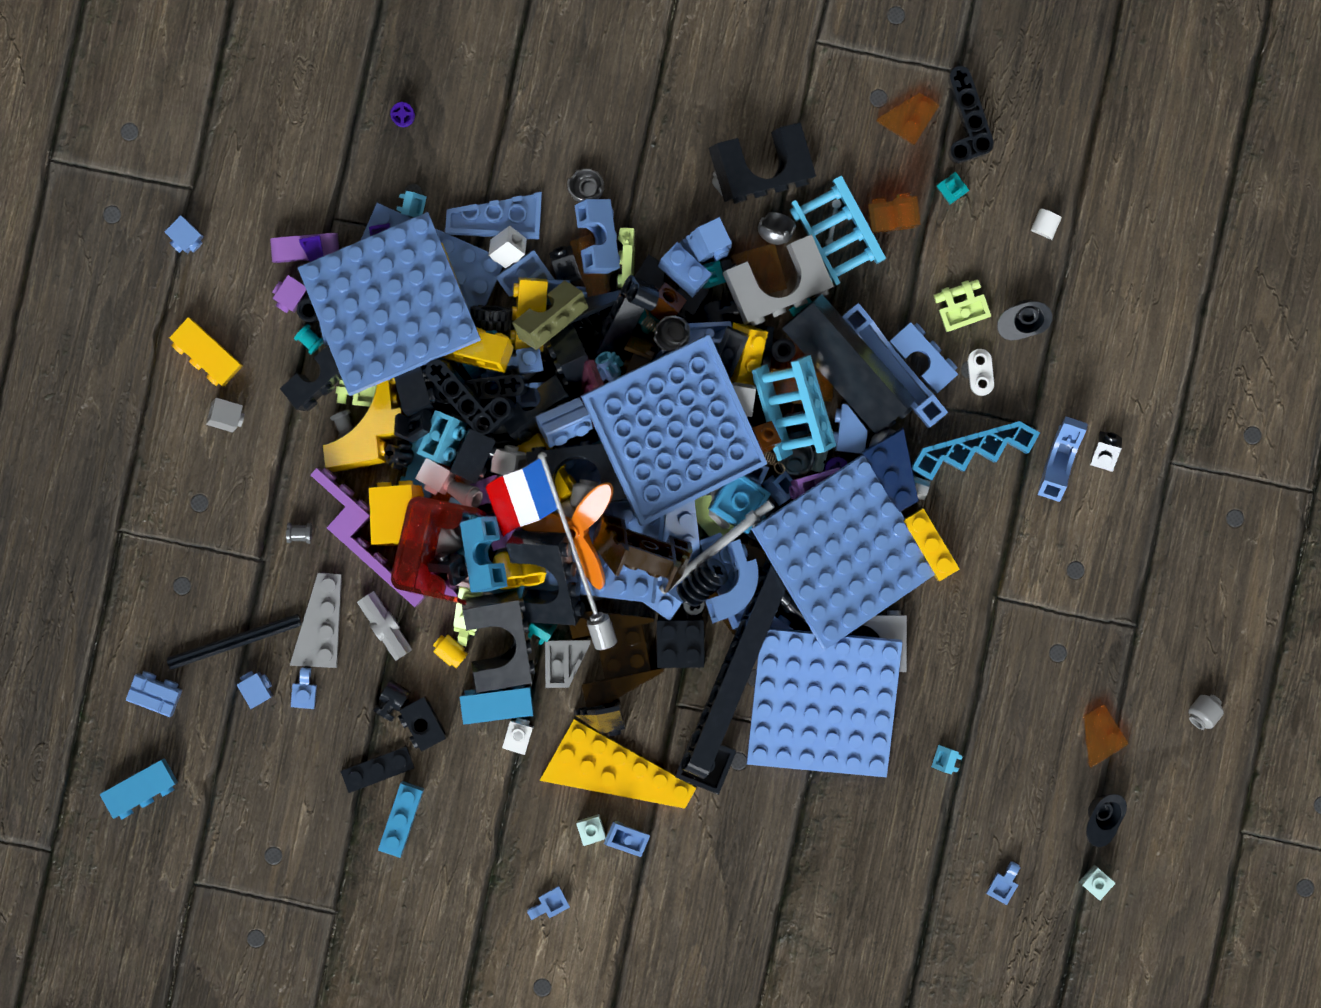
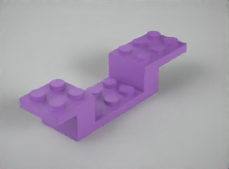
[311,468,459,607]

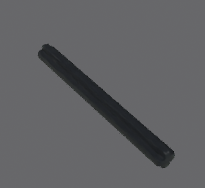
[167,614,302,669]

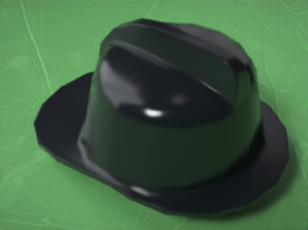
[997,299,1052,341]
[1086,794,1127,847]

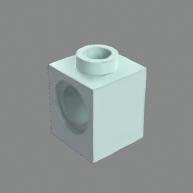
[576,814,606,846]
[1079,865,1115,900]

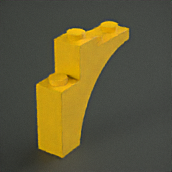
[323,378,406,472]

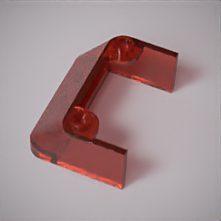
[391,496,487,606]

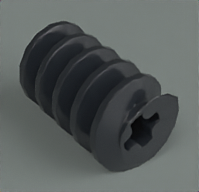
[676,558,728,607]

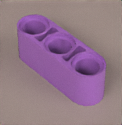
[270,233,339,263]

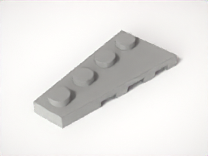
[290,573,342,668]

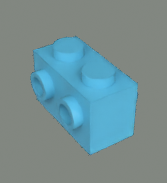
[417,410,468,467]

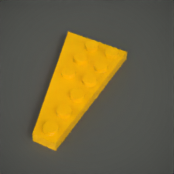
[540,719,696,808]

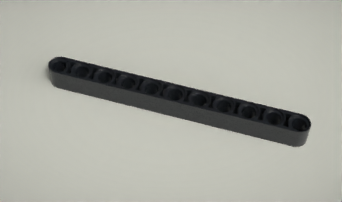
[681,557,786,779]

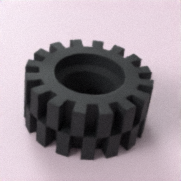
[470,305,513,331]

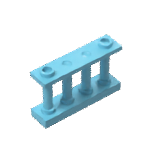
[789,175,886,286]
[752,355,836,461]

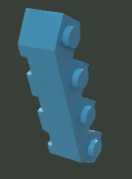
[911,421,1040,480]

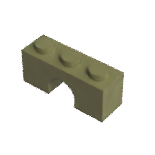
[512,280,589,350]

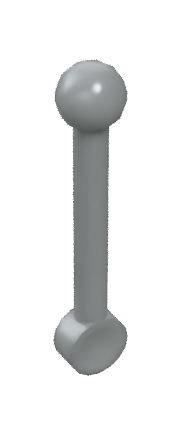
[825,199,841,246]

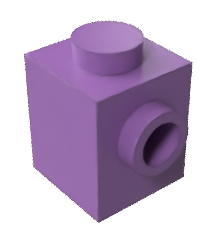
[272,275,307,313]

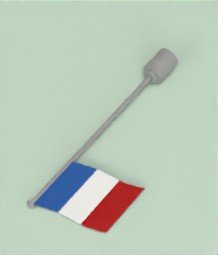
[486,452,617,650]

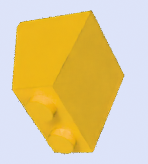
[369,480,433,546]

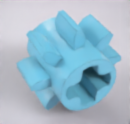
[593,352,624,381]

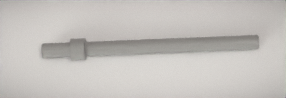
[659,500,774,595]

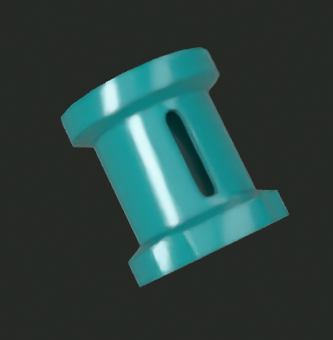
[294,324,324,355]

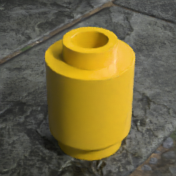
[433,634,468,668]

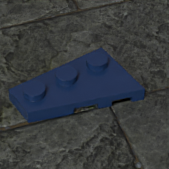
[862,428,918,512]

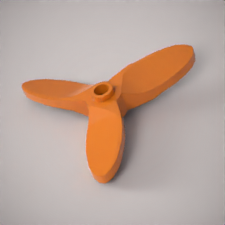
[521,482,613,590]

